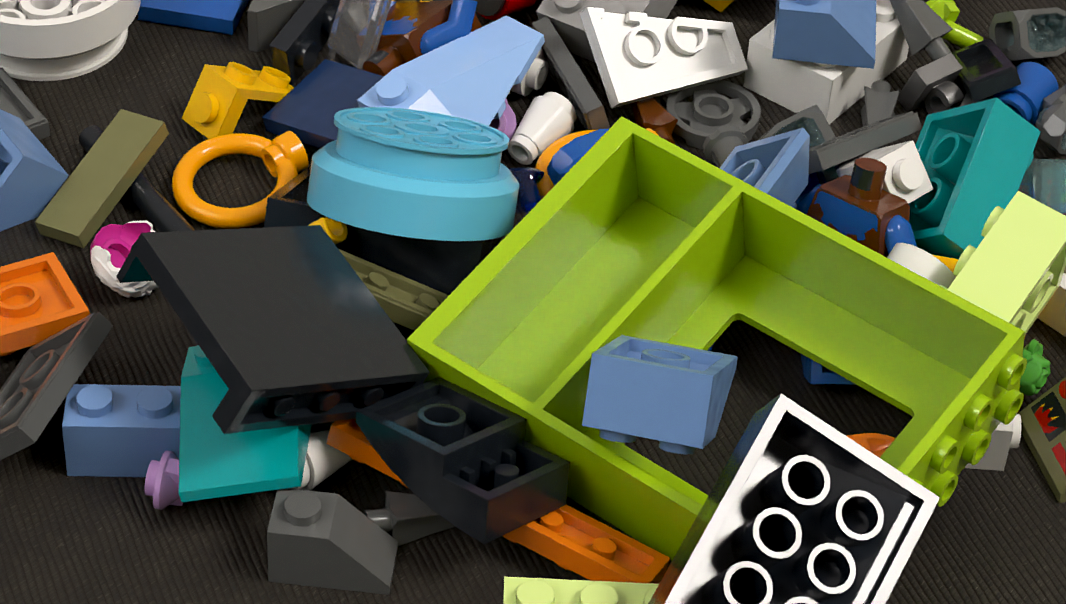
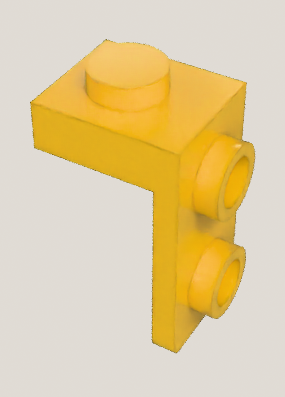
[181,62,294,139]

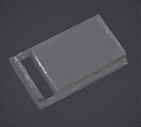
[327,0,392,70]

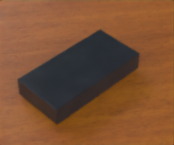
[952,38,1021,102]

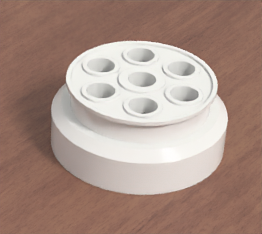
[0,0,141,81]

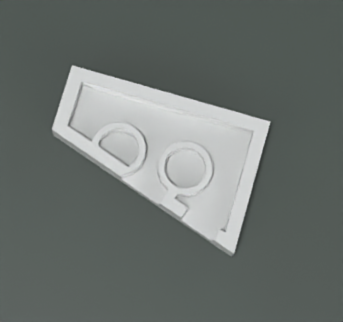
[579,7,748,108]

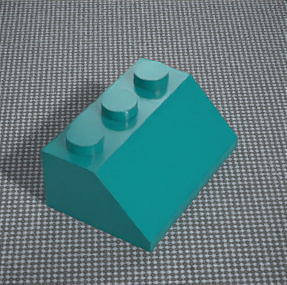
[909,97,1041,259]

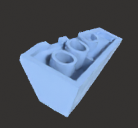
[357,15,545,126]

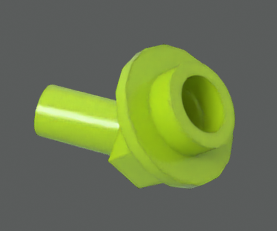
[926,0,983,48]

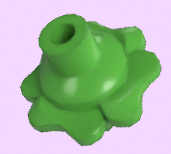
[1019,339,1051,396]

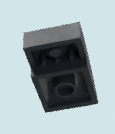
[355,377,570,544]

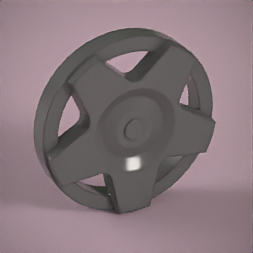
[666,80,761,149]

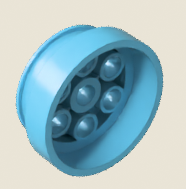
[307,107,520,241]

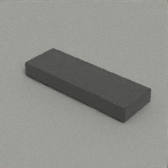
[531,17,610,130]
[808,111,922,174]

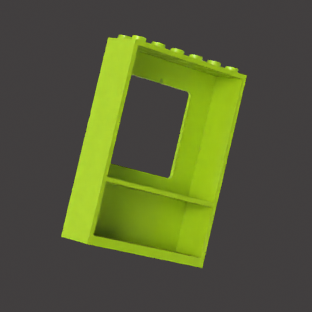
[407,116,1027,561]

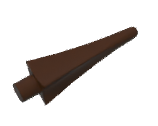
[631,98,678,144]

